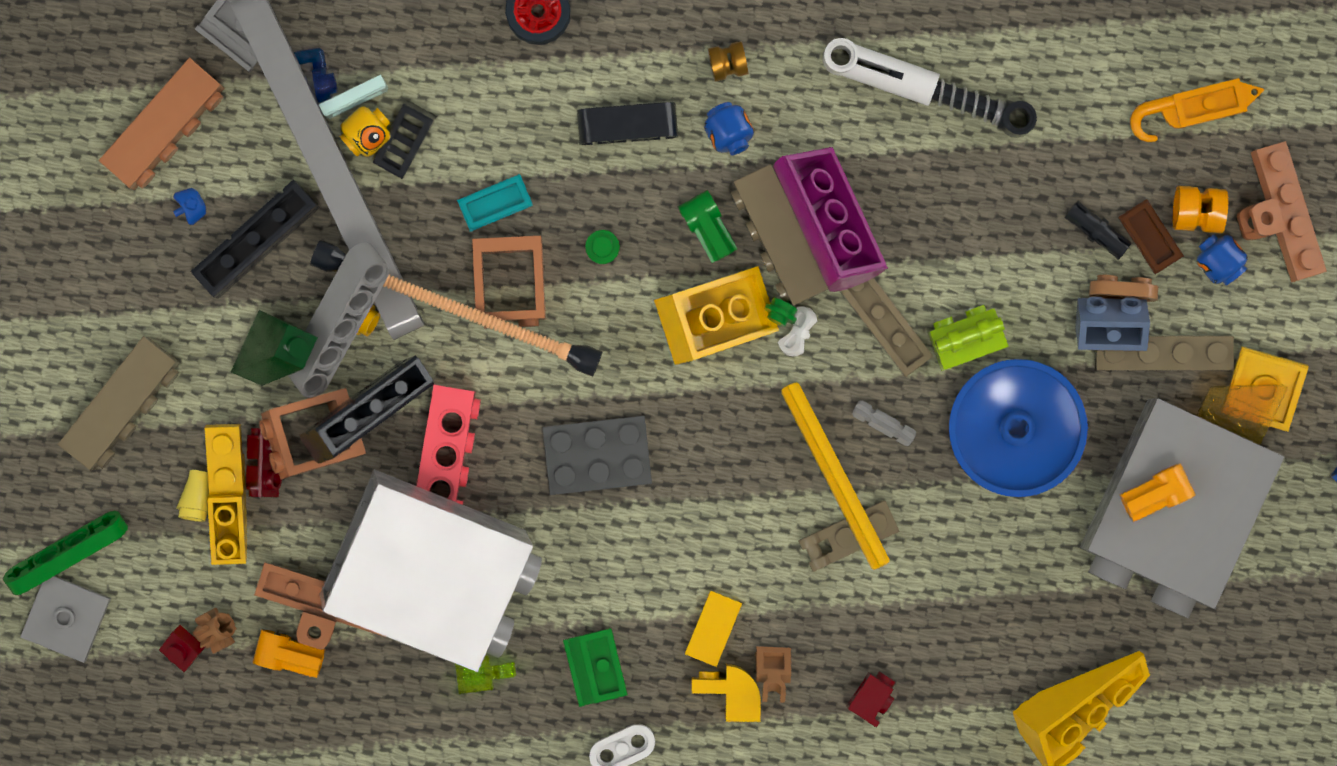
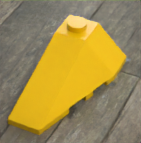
[1013,651,1150,766]

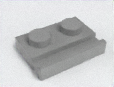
[195,0,258,72]

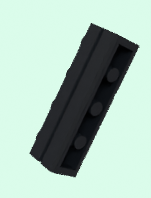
[190,179,320,299]
[299,355,434,464]

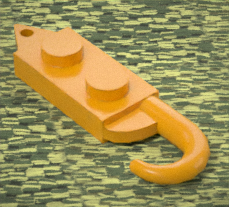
[1130,78,1264,142]

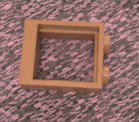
[472,236,546,329]
[259,388,366,480]

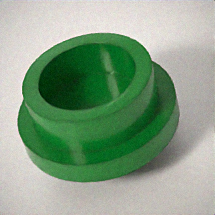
[585,230,620,264]
[764,297,798,327]

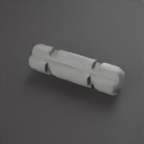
[852,400,917,446]

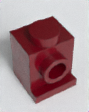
[846,671,896,728]

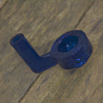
[294,48,338,103]

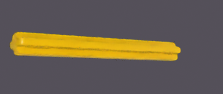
[781,382,889,570]

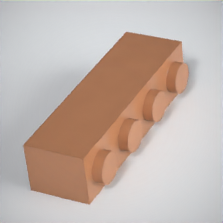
[98,57,225,190]

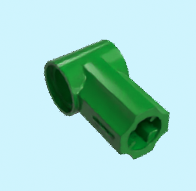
[677,190,737,263]

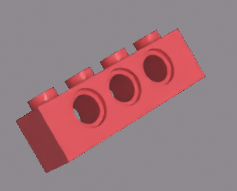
[416,385,481,505]

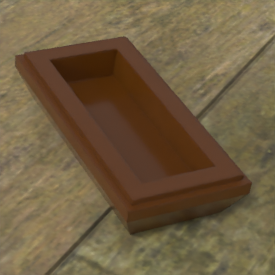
[1118,199,1184,275]

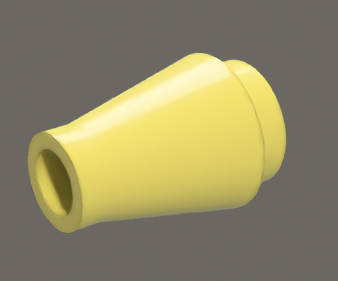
[177,470,209,522]

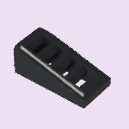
[372,100,437,179]

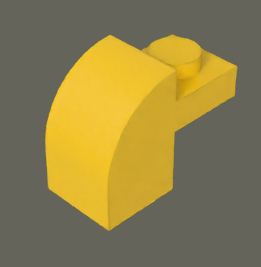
[691,664,761,722]

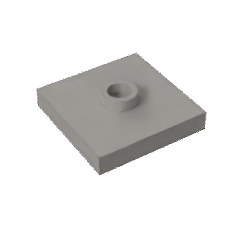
[20,576,111,663]

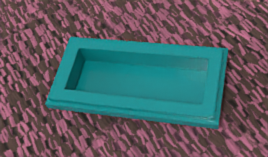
[457,174,533,232]

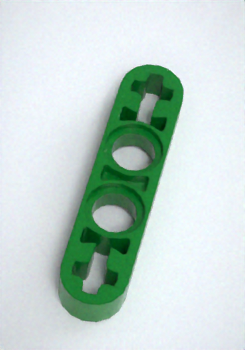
[3,510,128,595]

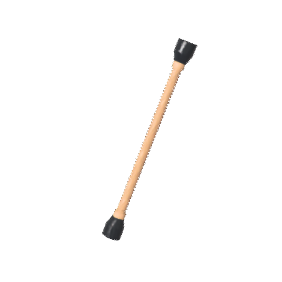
[310,240,603,377]

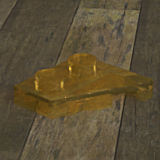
[1196,384,1288,445]

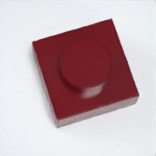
[159,625,206,672]

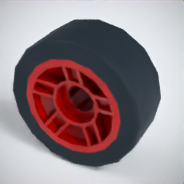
[505,0,571,45]

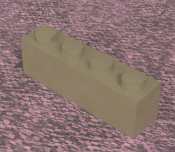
[730,164,828,306]
[57,336,180,470]

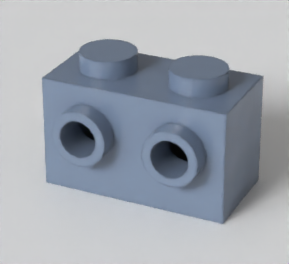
[1075,296,1150,351]

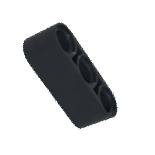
[577,102,678,145]

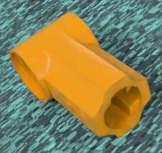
[1120,463,1196,522]
[252,629,326,678]

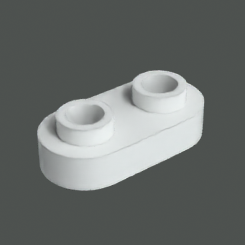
[589,724,655,766]

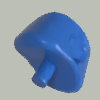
[173,188,206,225]

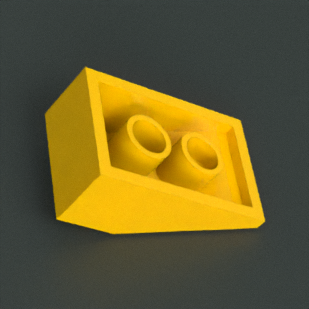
[654,266,779,365]

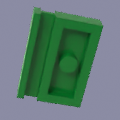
[563,628,628,707]

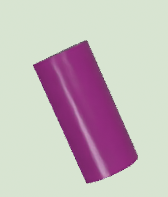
[773,147,888,292]

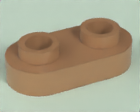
[1089,275,1158,302]

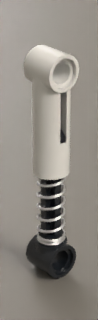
[823,38,1037,138]

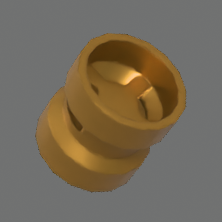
[708,41,749,82]

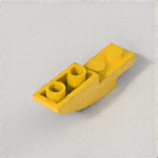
[205,424,247,565]

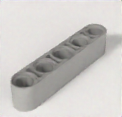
[288,242,390,398]

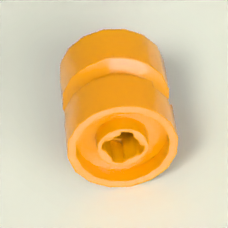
[1172,186,1228,234]

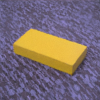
[685,590,742,667]

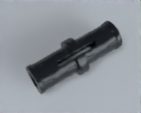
[1064,201,1132,260]

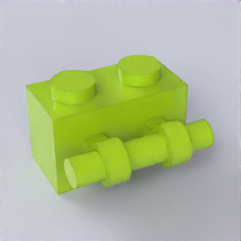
[928,305,1009,371]

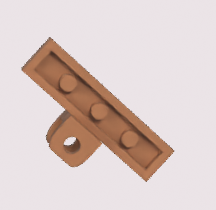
[1237,141,1327,283]
[254,562,386,650]

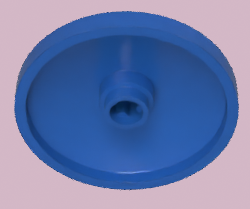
[949,359,1088,497]

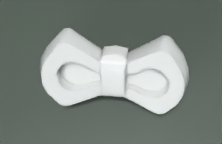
[778,306,817,357]

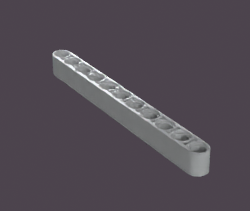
[230,0,425,340]

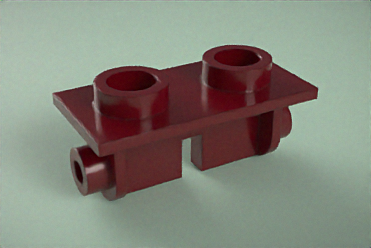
[245,428,282,497]

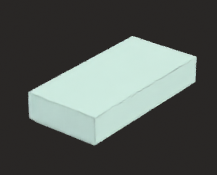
[319,75,388,119]

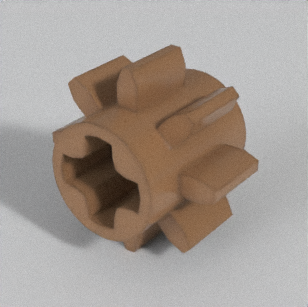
[193,608,237,654]

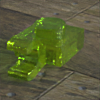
[455,655,517,694]

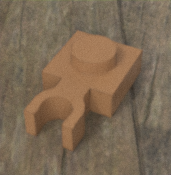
[756,647,791,702]

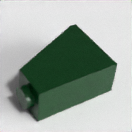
[231,310,318,386]

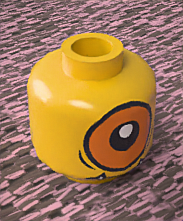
[339,106,391,157]

